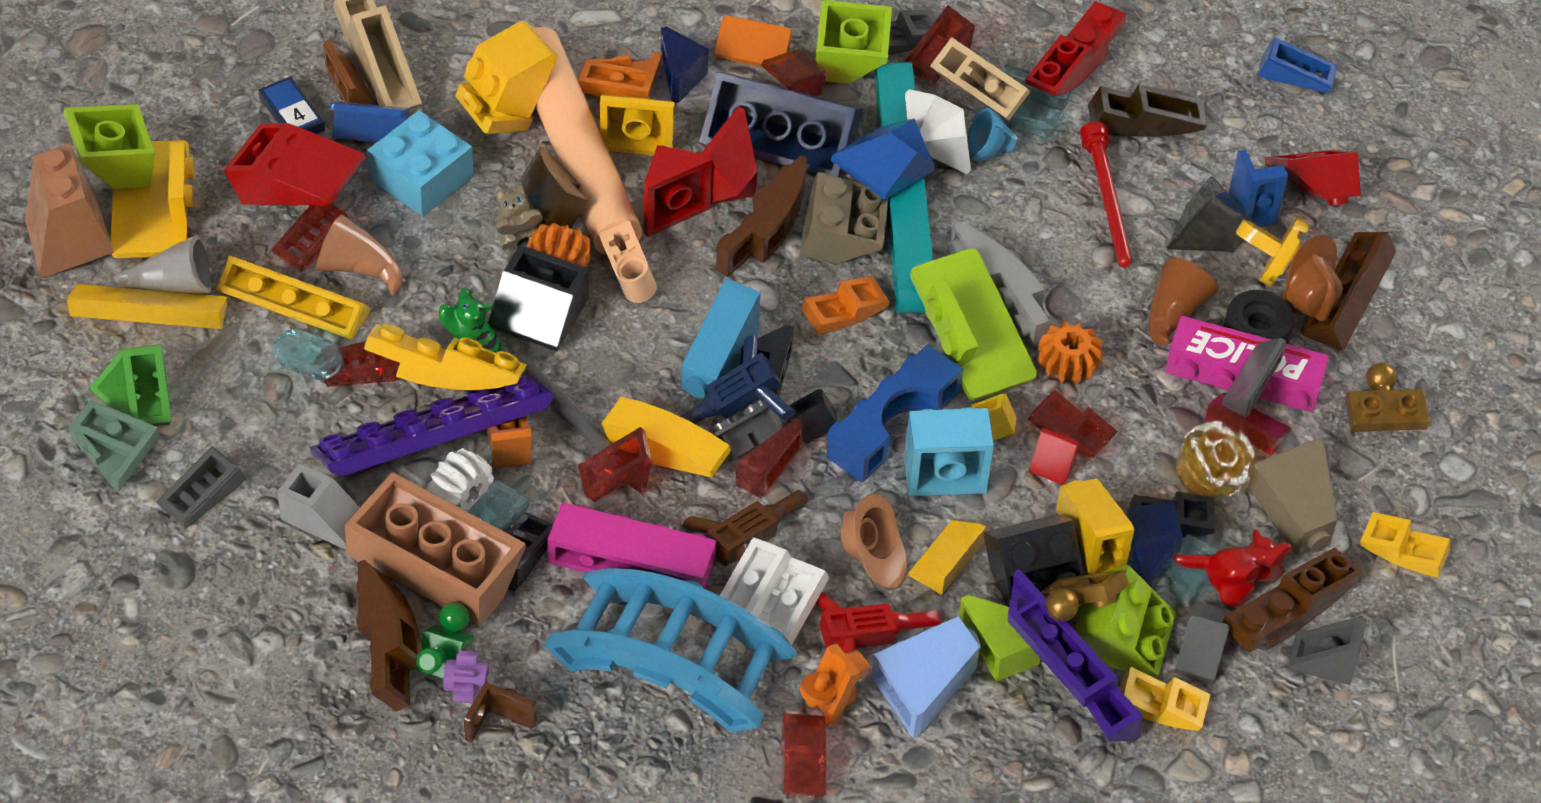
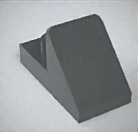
[1174,601,1232,684]

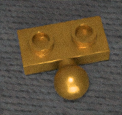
[1345,362,1430,432]
[1041,570,1129,622]

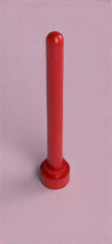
[1079,121,1132,268]

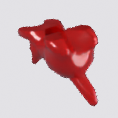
[1173,529,1292,607]

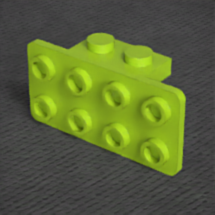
[910,248,1037,401]

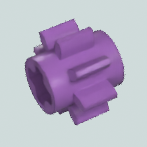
[443,650,489,703]

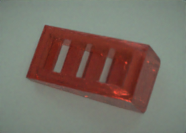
[271,204,349,272]
[322,341,402,387]
[736,419,803,498]

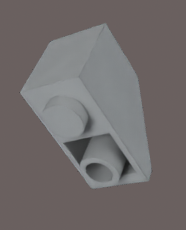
[277,463,360,550]

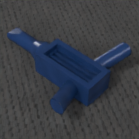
[679,335,796,424]

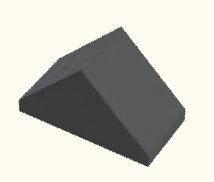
[1288,616,1367,685]

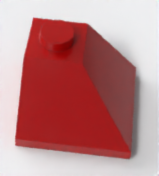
[1265,149,1361,205]

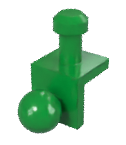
[414,602,474,679]

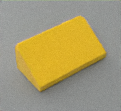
[908,520,987,595]

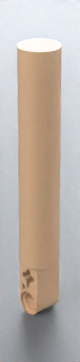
[533,27,657,303]

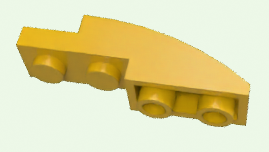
[364,324,527,390]

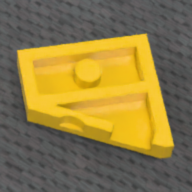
[455,83,533,134]

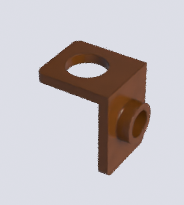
[464,682,537,742]

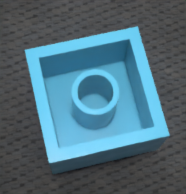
[367,110,474,217]
[904,407,994,496]

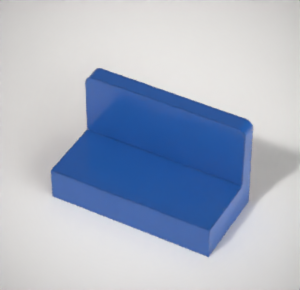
[330,101,410,142]
[1228,150,1288,227]

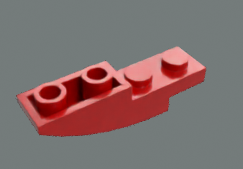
[1025,1,1126,97]

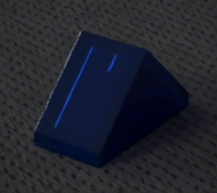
[660,27,709,103]

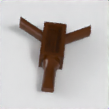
[682,490,808,566]

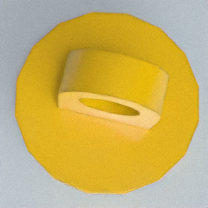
[1236,217,1309,287]

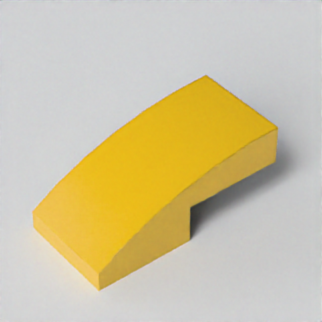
[1360,512,1451,578]
[1120,667,1210,731]

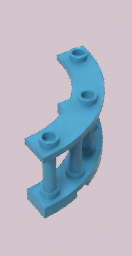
[544,567,797,733]

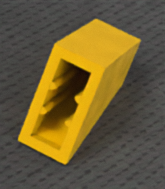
[1056,478,1134,575]

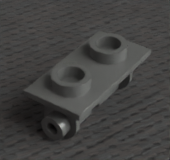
[711,400,787,462]

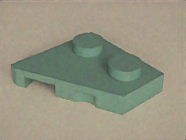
[69,399,160,491]

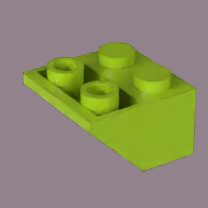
[1074,565,1176,678]

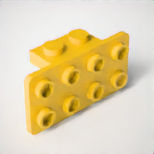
[111,140,195,258]

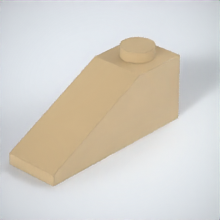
[930,37,1031,120]

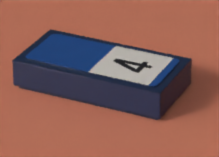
[258,76,325,134]

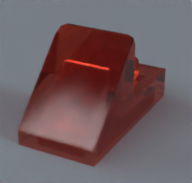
[905,5,975,85]
[578,427,652,502]

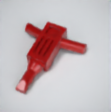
[815,592,941,653]

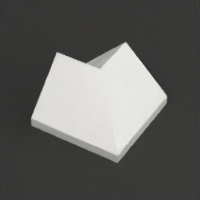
[905,89,971,174]

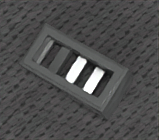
[156,446,246,528]

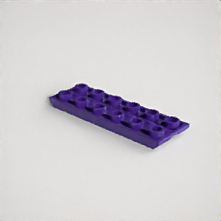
[309,374,553,476]

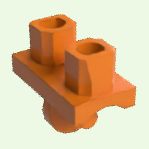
[800,644,870,726]

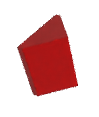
[644,145,712,237]

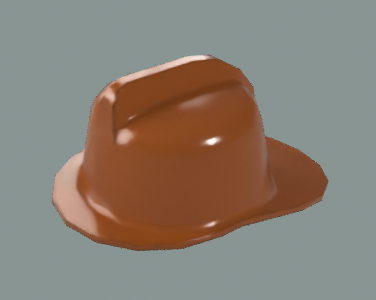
[1283,235,1343,321]

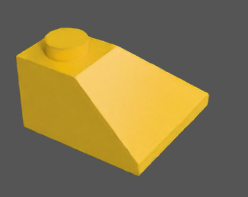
[600,94,674,156]

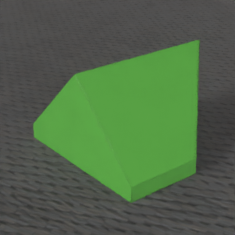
[89,344,172,424]

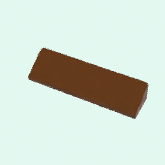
[1301,232,1396,350]

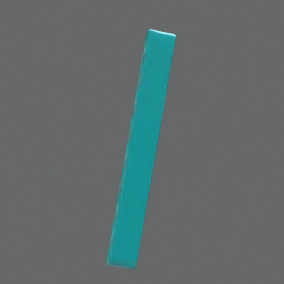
[874,62,933,314]

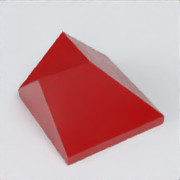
[701,106,757,204]

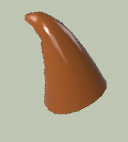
[1149,257,1219,346]

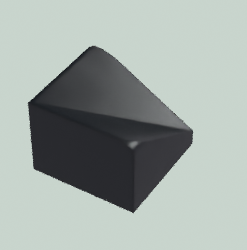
[789,388,838,443]

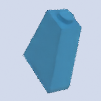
[681,278,761,398]

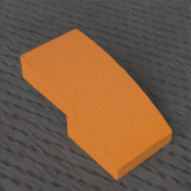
[801,276,890,335]

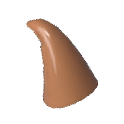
[315,215,403,296]

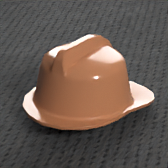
[840,494,907,589]

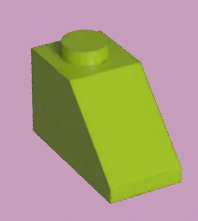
[958,595,1040,682]

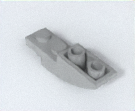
[948,222,1049,349]

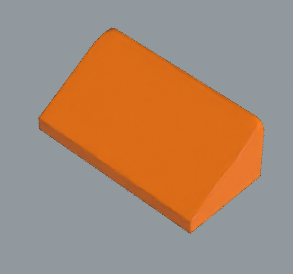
[714,15,792,71]

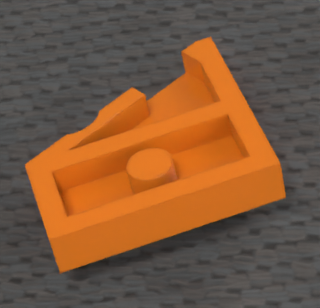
[578,52,662,99]

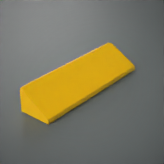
[215,255,371,340]
[67,284,228,329]

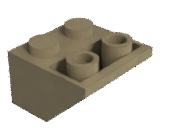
[800,172,888,264]

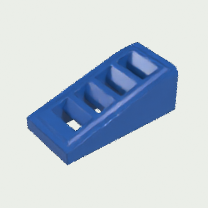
[1257,37,1337,93]

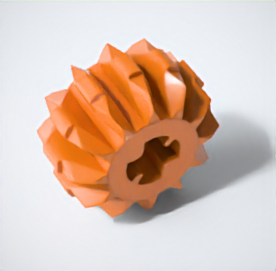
[527,223,591,268]
[1038,320,1103,386]

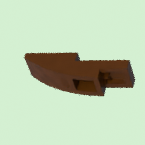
[716,155,807,277]
[1222,547,1363,652]
[356,560,422,712]

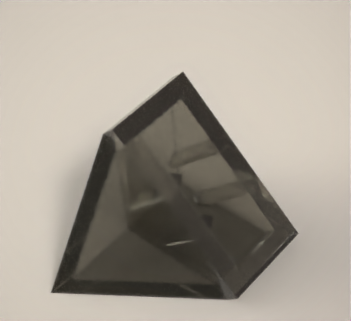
[1166,176,1255,253]

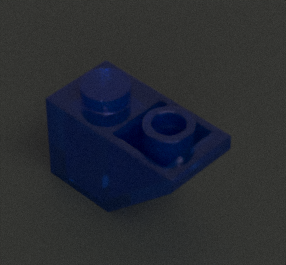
[1126,500,1183,590]

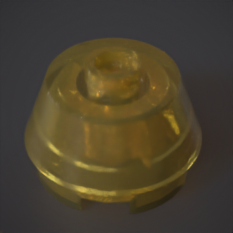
[1176,421,1255,497]

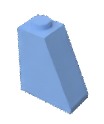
[871,616,981,738]

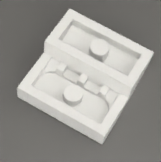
[720,537,830,646]

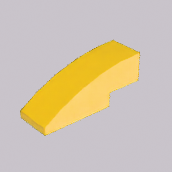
[602,396,731,477]

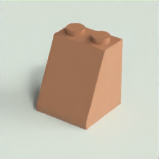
[25,143,113,278]

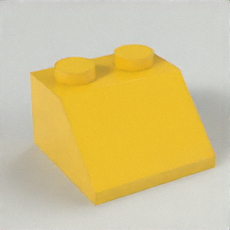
[463,21,559,118]

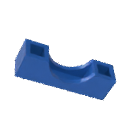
[826,344,963,483]

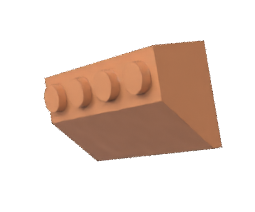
[345,472,525,627]

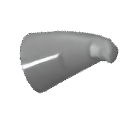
[113,234,211,294]

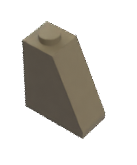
[1247,438,1337,556]

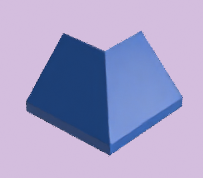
[831,118,934,200]

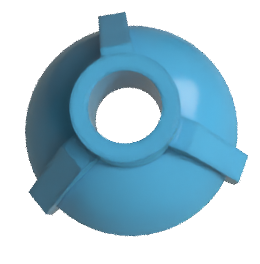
[967,108,1017,162]

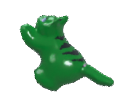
[438,288,503,353]

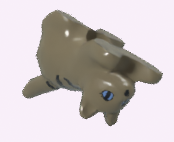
[496,184,550,250]

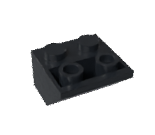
[488,245,589,351]
[983,514,1084,607]

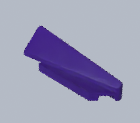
[1008,569,1143,741]

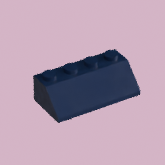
[699,72,863,177]

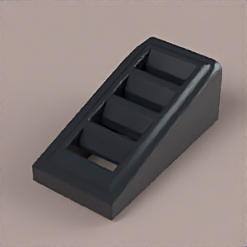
[505,512,553,591]

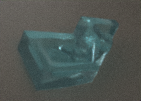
[1168,534,1220,609]

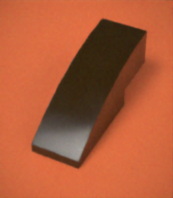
[1088,84,1207,137]
[521,146,588,228]

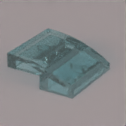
[986,64,1071,140]

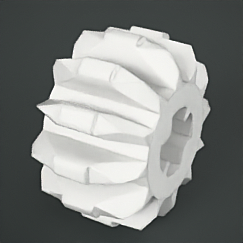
[426,448,494,514]

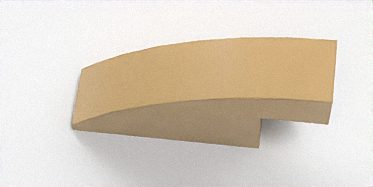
[333,0,422,109]

